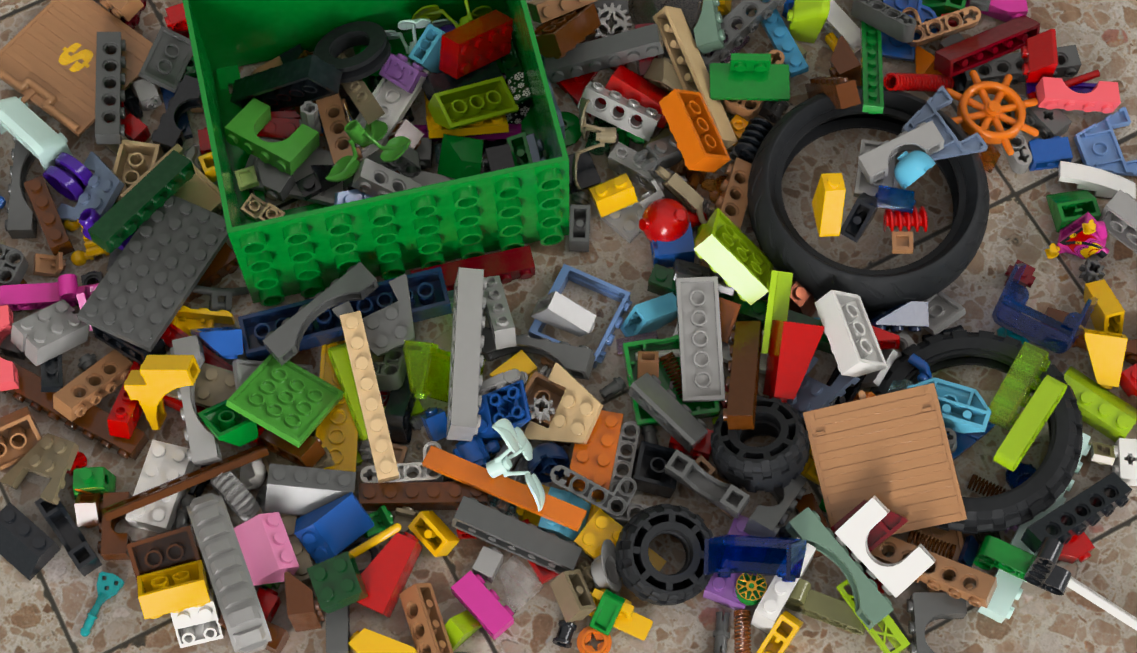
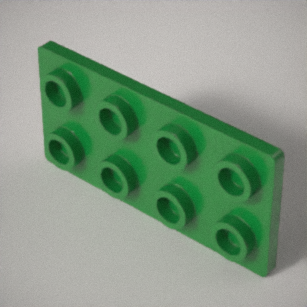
[710,53,790,101]

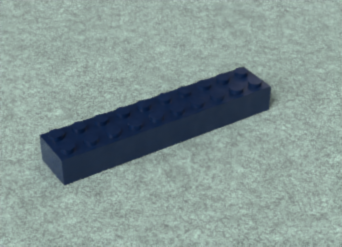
[238,267,452,361]

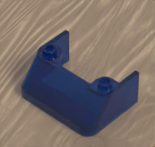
[992,263,1098,354]
[704,535,807,582]

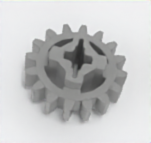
[594,3,632,39]

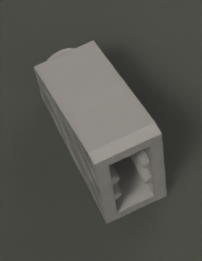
[530,291,596,337]

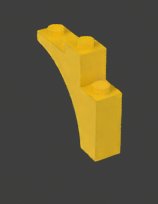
[124,355,201,430]

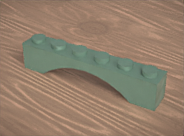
[694,0,726,55]
[785,507,894,630]

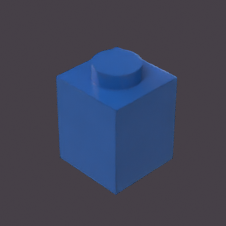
[421,407,447,441]

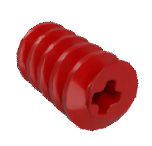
[883,206,928,232]

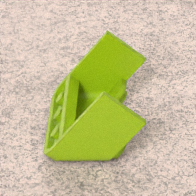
[787,0,830,43]

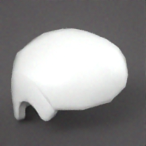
[240,459,266,490]

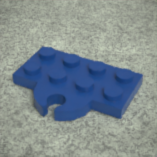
[881,0,938,62]

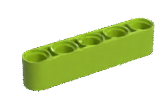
[328,343,368,441]
[993,375,1067,472]

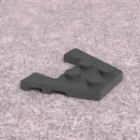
[332,274,415,357]

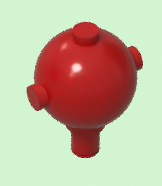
[639,198,707,242]

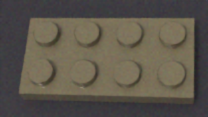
[166,351,236,408]

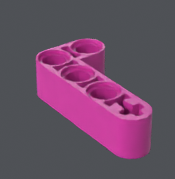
[0,274,78,311]

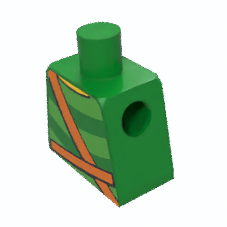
[73,467,116,500]

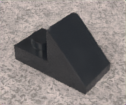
[296,165,341,201]

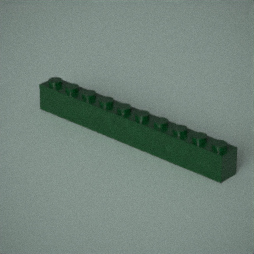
[647,264,834,355]

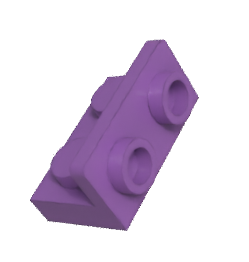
[379,53,428,93]

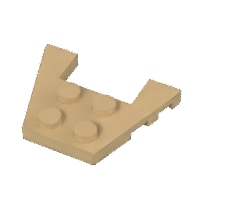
[524,362,604,444]

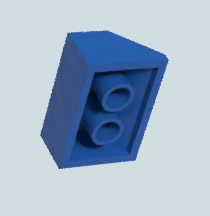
[190,326,243,359]

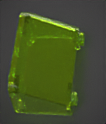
[403,340,485,403]

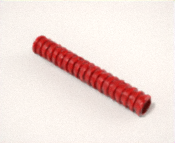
[883,73,954,92]

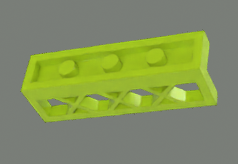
[761,270,793,354]
[836,580,910,653]

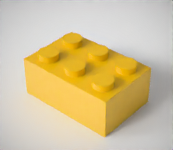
[137,560,210,619]

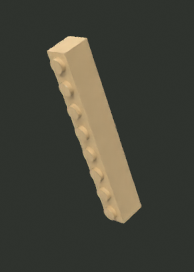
[653,6,738,150]
[340,311,399,484]

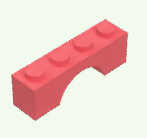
[1036,77,1121,114]
[0,305,19,392]

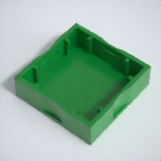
[622,334,720,428]

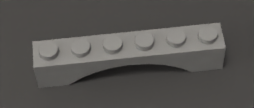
[170,335,222,467]

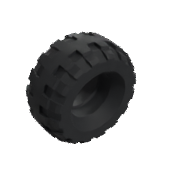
[710,396,810,493]
[615,504,717,606]

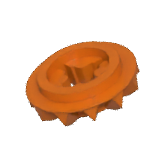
[577,626,612,653]

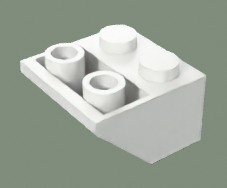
[170,588,224,648]

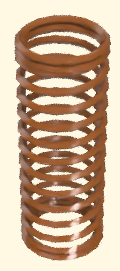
[733,609,752,653]

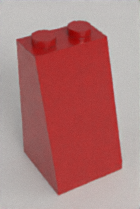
[598,65,669,129]
[763,320,825,403]
[356,532,423,618]

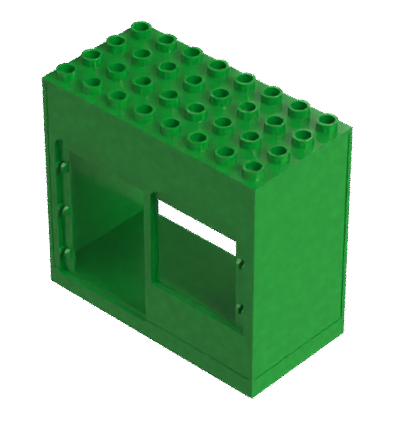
[183,0,569,307]

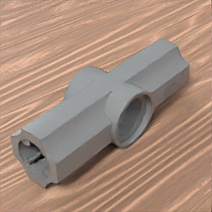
[299,101,322,147]

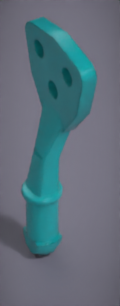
[80,572,125,637]

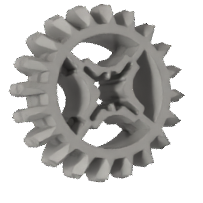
[210,471,260,521]

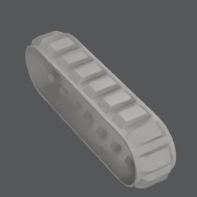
[186,493,272,653]

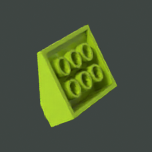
[694,208,773,305]

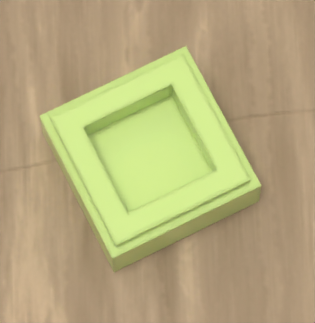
[234,165,260,191]

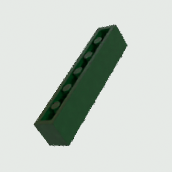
[88,150,195,254]

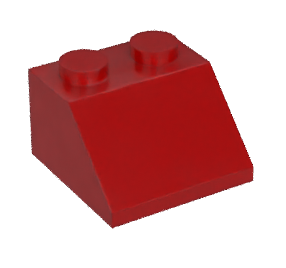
[1021,29,1058,83]

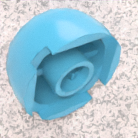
[894,150,936,189]

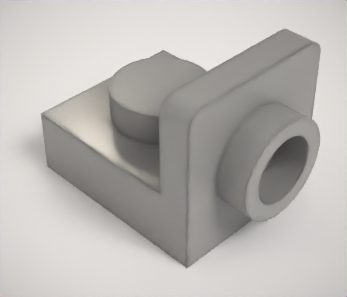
[638,179,665,209]

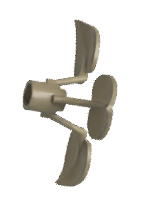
[572,98,616,189]

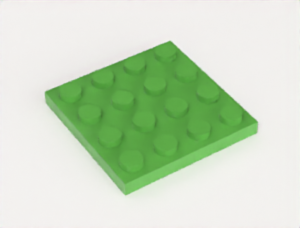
[226,354,344,448]

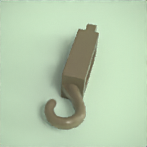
[655,166,717,224]

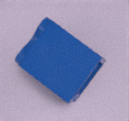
[650,222,695,268]

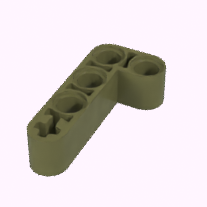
[785,578,866,635]

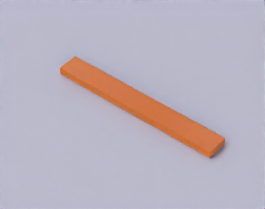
[422,445,587,532]

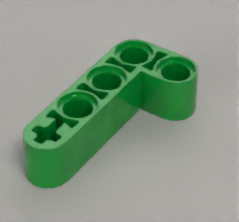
[973,536,1033,581]

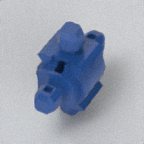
[452,436,501,468]

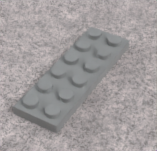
[675,276,725,403]

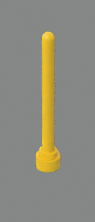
[349,523,402,558]

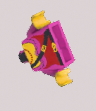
[1045,212,1109,259]

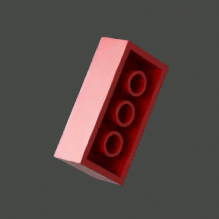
[439,10,513,79]

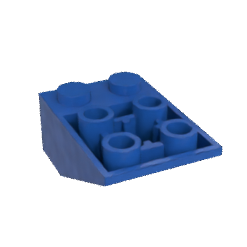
[475,380,531,444]

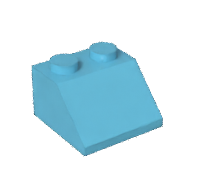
[538,487,591,542]

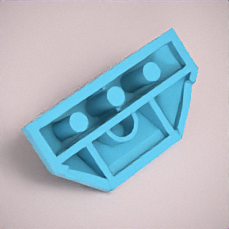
[907,377,992,434]

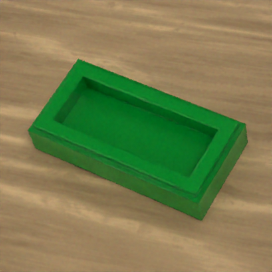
[589,589,626,636]

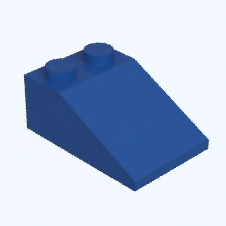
[294,492,374,564]

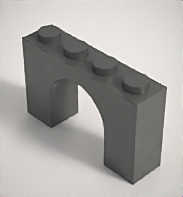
[907,592,967,653]

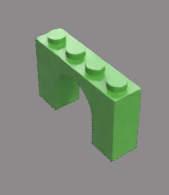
[224,98,320,175]

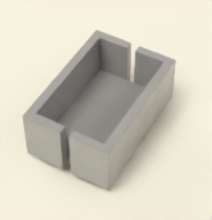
[11,299,89,366]

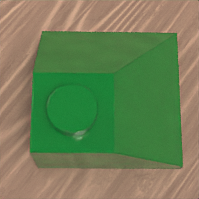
[437,134,483,179]
[197,399,259,446]

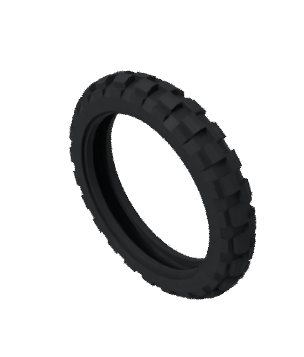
[870,330,1083,534]

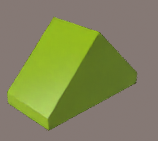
[445,610,482,651]

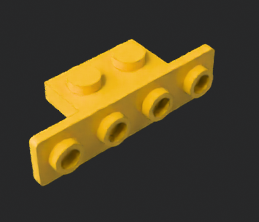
[171,306,235,336]
[589,588,653,641]

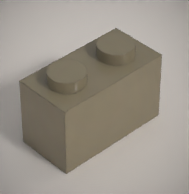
[550,569,597,623]

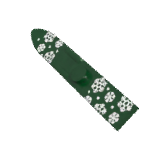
[500,37,532,105]

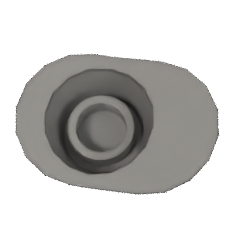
[591,539,622,591]

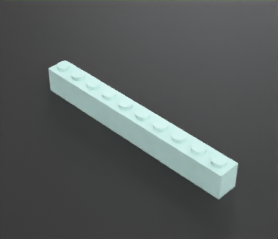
[977,433,1091,623]

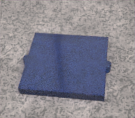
[875,185,916,213]

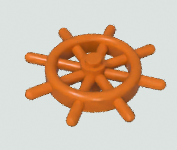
[946,70,1039,156]

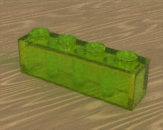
[989,342,1051,431]

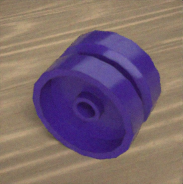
[43,152,93,202]

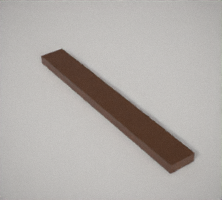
[101,443,269,522]

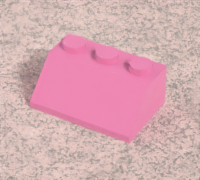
[234,512,299,586]

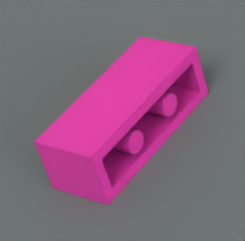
[451,570,514,640]

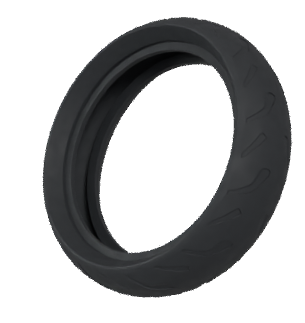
[747,86,990,312]

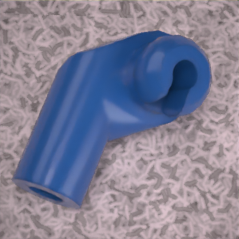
[908,353,932,383]

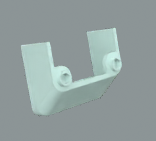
[0,96,73,170]

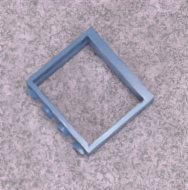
[528,264,632,369]

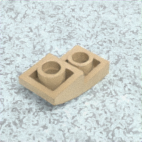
[240,193,286,222]

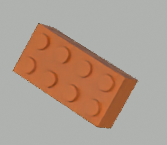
[659,89,731,173]
[566,410,623,500]

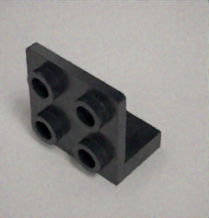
[568,151,601,194]

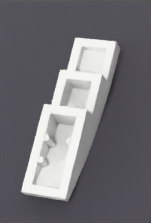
[1058,161,1136,200]

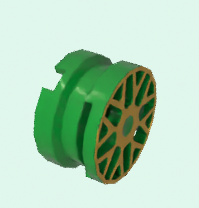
[735,571,767,606]

